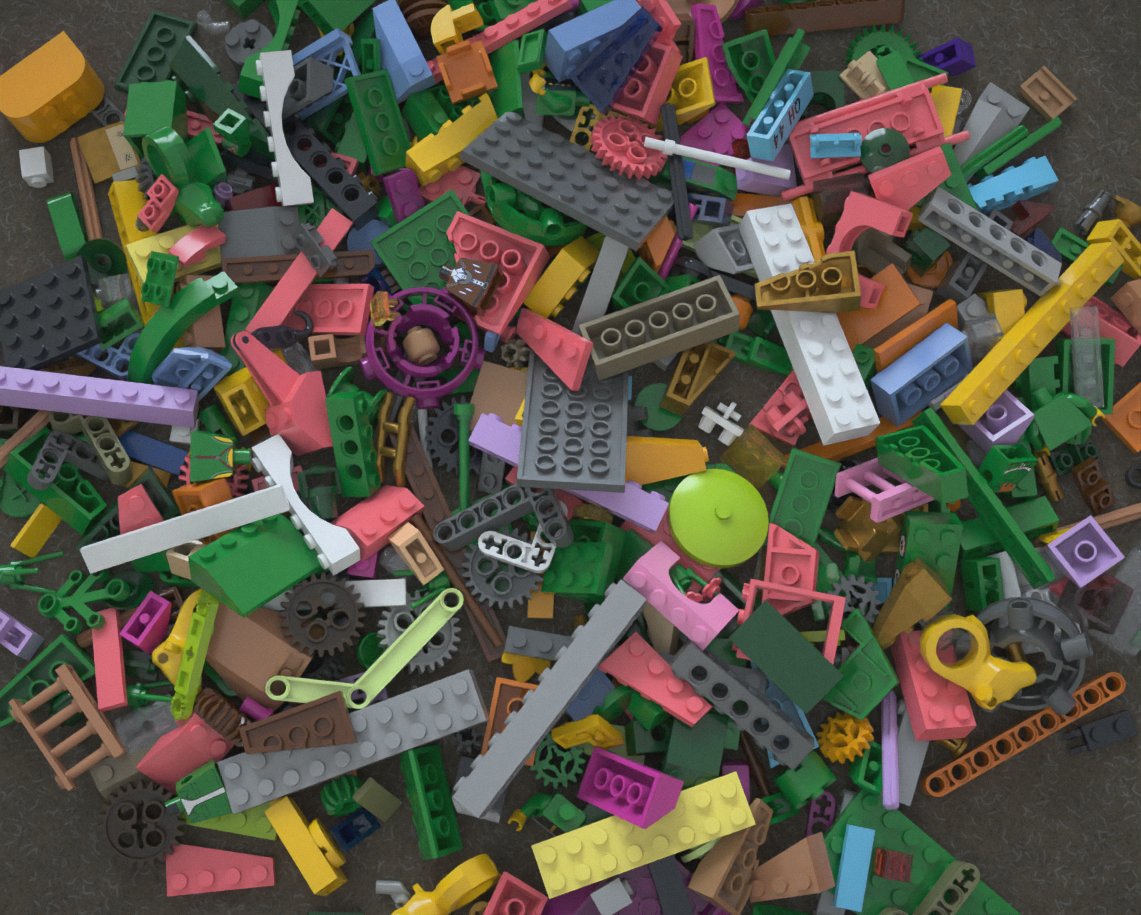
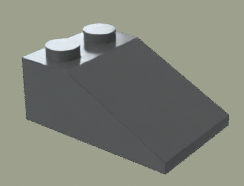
[218,206,301,263]

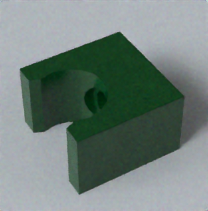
[798,71,845,121]

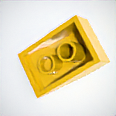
[648,57,716,132]

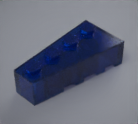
[569,6,663,116]

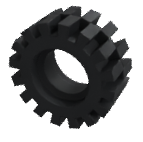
[300,649,346,681]

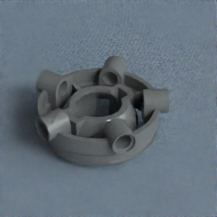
[954,597,1093,716]

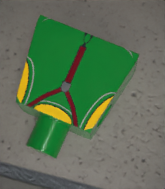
[190,430,252,482]

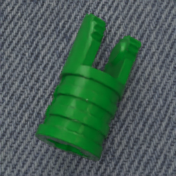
[198,405,240,444]

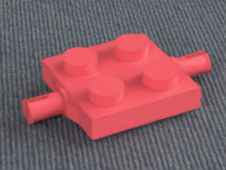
[636,0,681,53]
[419,165,487,208]

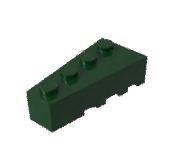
[76,465,180,560]

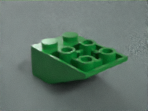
[401,84,481,141]

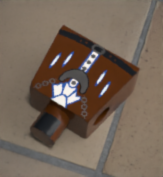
[439,257,504,317]

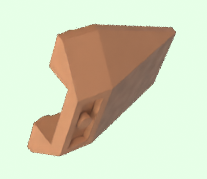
[205,601,324,711]

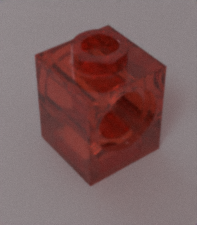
[873,847,914,883]

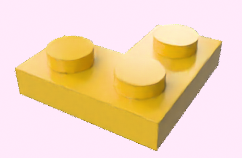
[551,714,624,750]

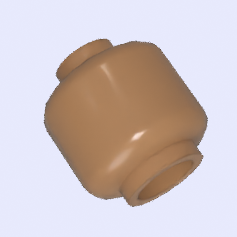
[402,326,440,366]

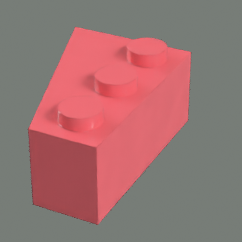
[868,146,951,211]

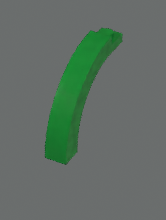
[128,271,239,385]

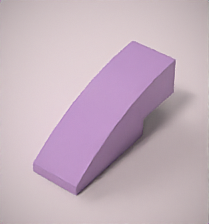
[0,609,44,661]

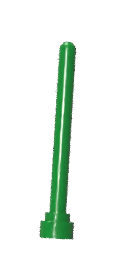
[454,403,475,512]

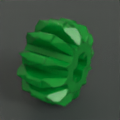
[320,774,363,817]

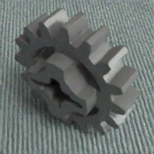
[823,575,881,629]

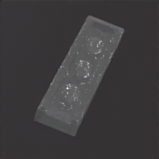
[1070,306,1104,408]

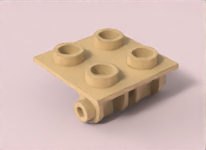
[839,51,890,100]

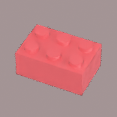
[603,35,683,126]

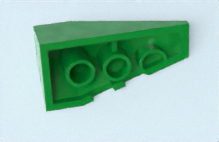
[721,29,776,104]

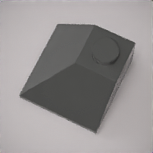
[282,57,334,120]

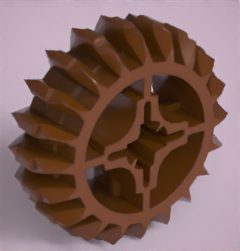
[193,687,254,747]

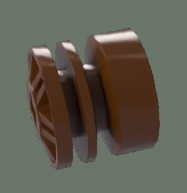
[398,0,448,40]

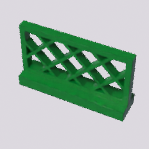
[742,28,811,129]

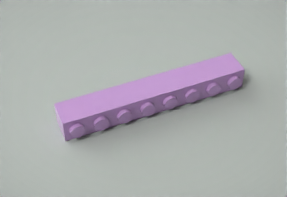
[0,366,199,428]
[468,413,669,534]

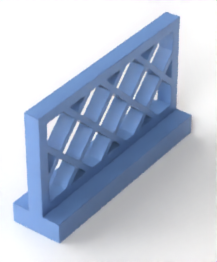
[292,28,361,121]

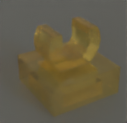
[370,291,399,326]

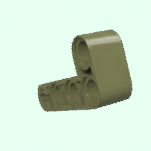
[49,411,132,485]
[880,860,980,915]

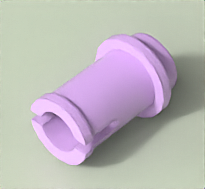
[213,182,233,211]

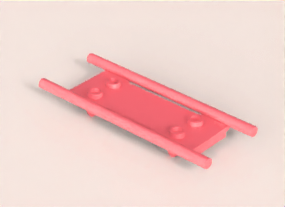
[780,73,970,202]

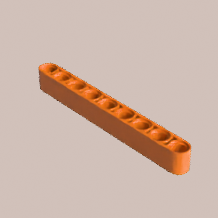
[920,672,1126,797]

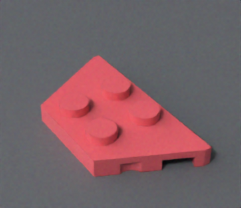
[762,523,820,616]

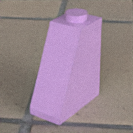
[735,143,797,196]

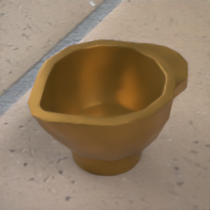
[1112,195,1141,230]

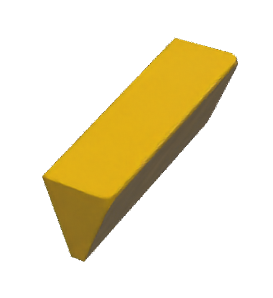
[11,503,62,558]

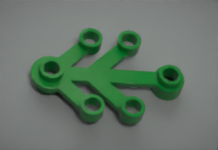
[38,569,130,635]

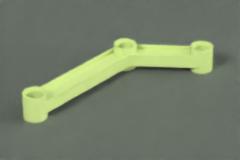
[266,588,464,709]

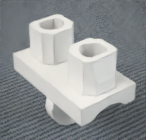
[698,402,745,446]

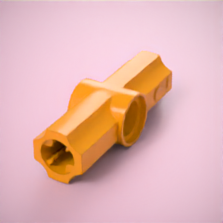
[791,196,826,261]

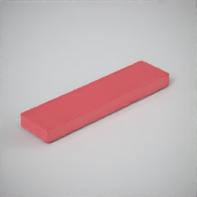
[92,608,128,712]

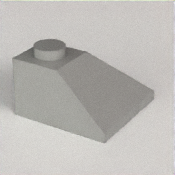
[693,224,754,274]

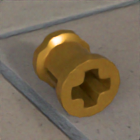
[933,737,969,758]

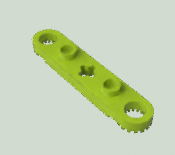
[170,590,219,721]

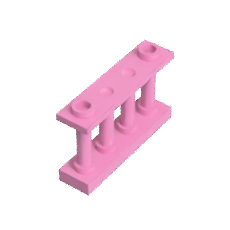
[835,458,934,523]

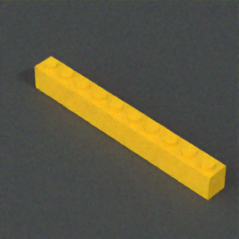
[940,242,1124,425]

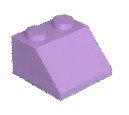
[1044,515,1125,588]

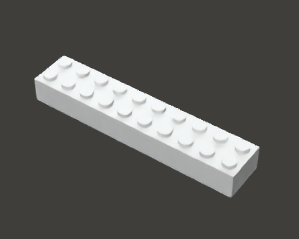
[738,203,880,446]

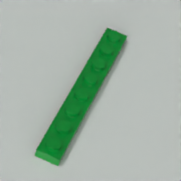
[911,407,1056,589]

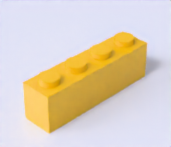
[406,93,498,186]

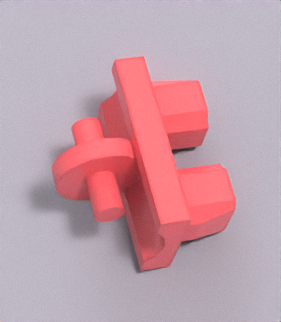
[764,391,809,436]

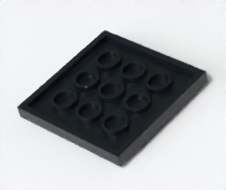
[0,255,103,371]

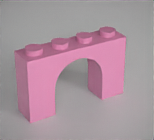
[623,541,739,651]

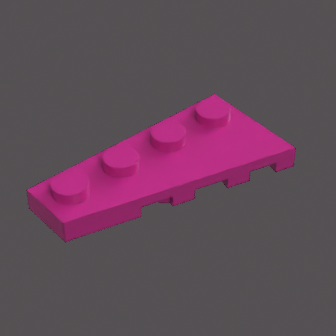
[691,4,744,104]

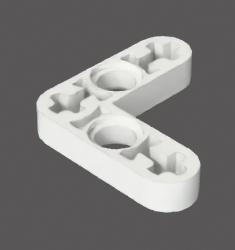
[478,501,568,573]

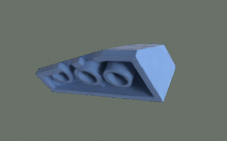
[372,0,437,103]

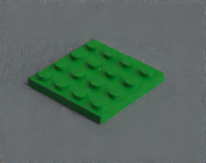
[370,189,470,305]

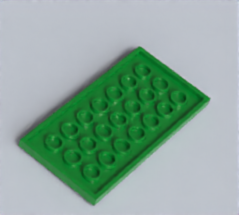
[823,787,1021,915]

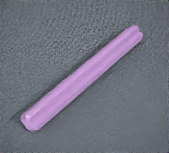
[881,691,899,810]

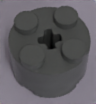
[225,19,273,74]

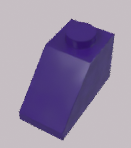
[917,38,976,76]

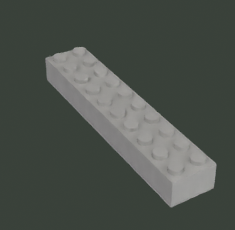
[453,580,647,818]
[217,669,490,814]

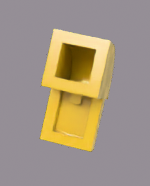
[431,3,484,55]

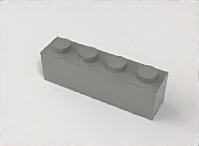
[881,698,929,806]

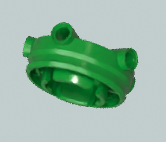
[485,175,588,247]

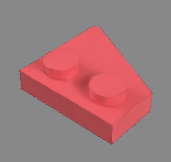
[118,484,164,535]

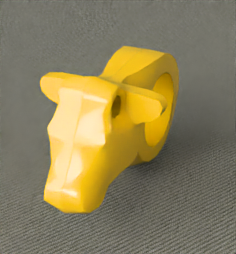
[152,588,203,696]
[919,614,1037,710]
[391,854,501,915]

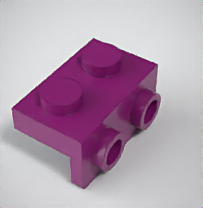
[383,168,425,224]

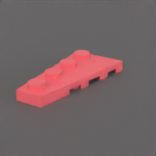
[515,308,593,391]
[165,844,276,896]

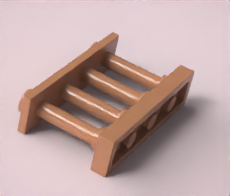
[9,664,130,791]

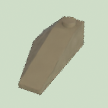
[89,729,167,813]

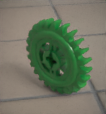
[845,24,923,65]

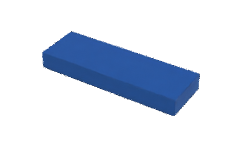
[109,430,189,476]

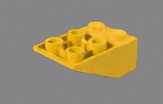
[213,349,288,436]

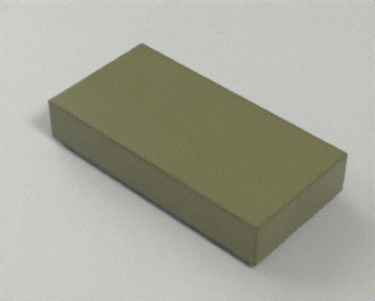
[352,777,403,822]

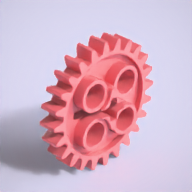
[590,114,667,180]

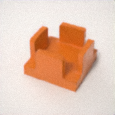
[436,40,498,104]

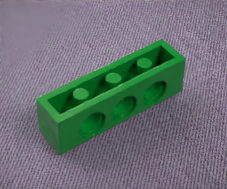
[325,391,381,497]

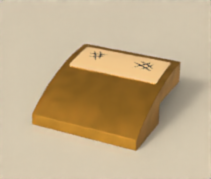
[77,120,141,185]

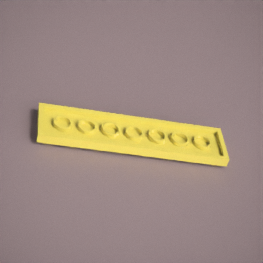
[531,771,756,899]

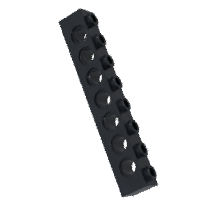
[233,81,380,231]

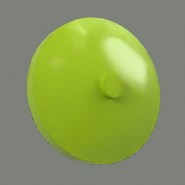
[667,469,769,568]

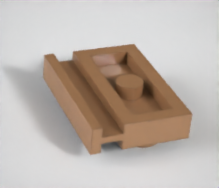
[1017,66,1078,122]

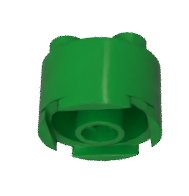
[773,749,837,811]

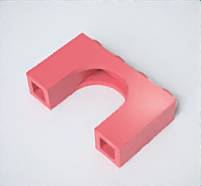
[826,191,913,309]

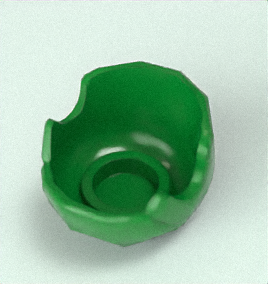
[356,632,387,670]

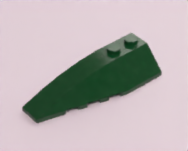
[169,35,275,160]

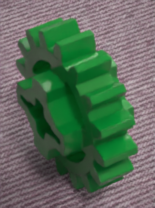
[530,732,586,789]

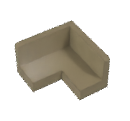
[854,228,912,275]

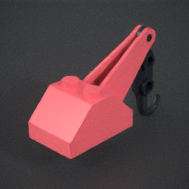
[231,311,333,456]

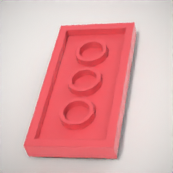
[282,284,374,335]

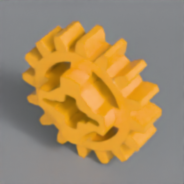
[817,712,874,764]

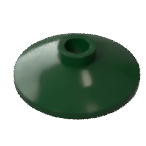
[860,128,910,173]
[77,238,127,287]
[101,570,154,610]

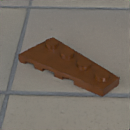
[239,691,358,755]

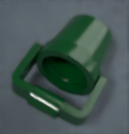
[297,465,341,521]

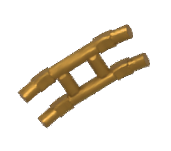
[375,392,416,487]

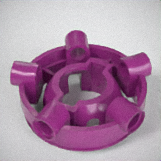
[359,287,485,409]

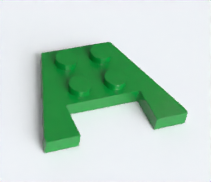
[822,608,900,720]

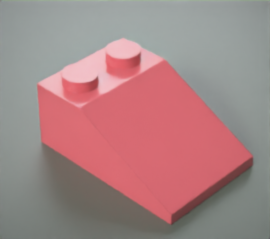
[136,710,235,796]

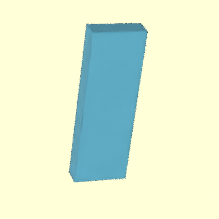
[833,824,875,912]

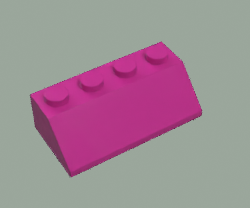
[577,746,684,829]

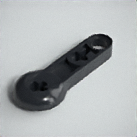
[673,256,756,302]

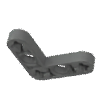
[27,430,117,490]

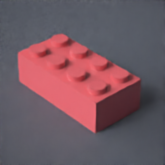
[890,630,977,742]

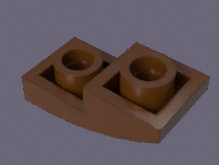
[1071,457,1115,515]

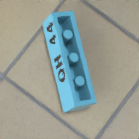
[747,69,814,161]

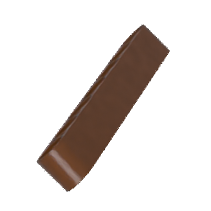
[745,0,905,36]

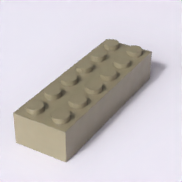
[578,275,740,381]

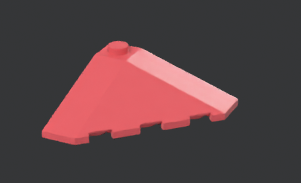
[446,211,550,335]

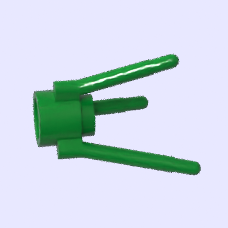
[0,551,65,594]
[393,570,451,609]
[126,680,174,713]

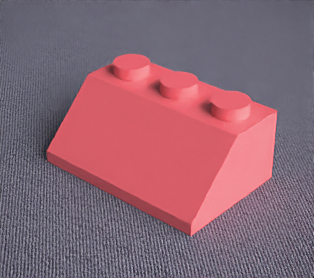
[1061,296,1141,367]
[330,485,424,562]
[483,872,549,915]

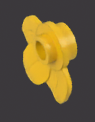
[502,652,550,682]

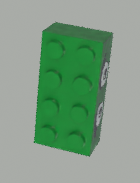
[893,510,963,619]

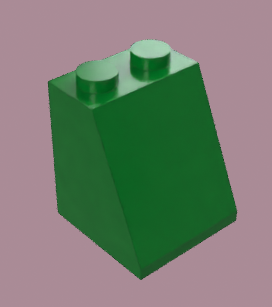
[123,80,189,159]

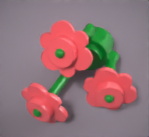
[669,564,722,603]

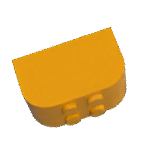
[0,31,105,143]

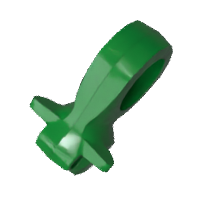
[142,127,224,228]

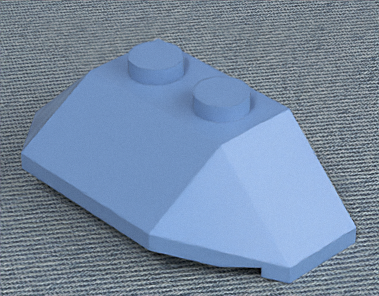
[152,346,232,401]

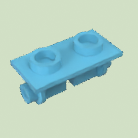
[810,133,862,159]

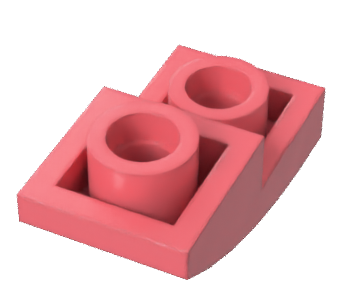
[137,174,179,233]
[168,226,226,267]

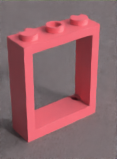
[732,579,846,665]

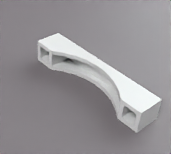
[256,50,314,207]
[251,434,360,576]

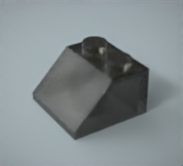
[813,172,871,227]
[1056,571,1134,635]

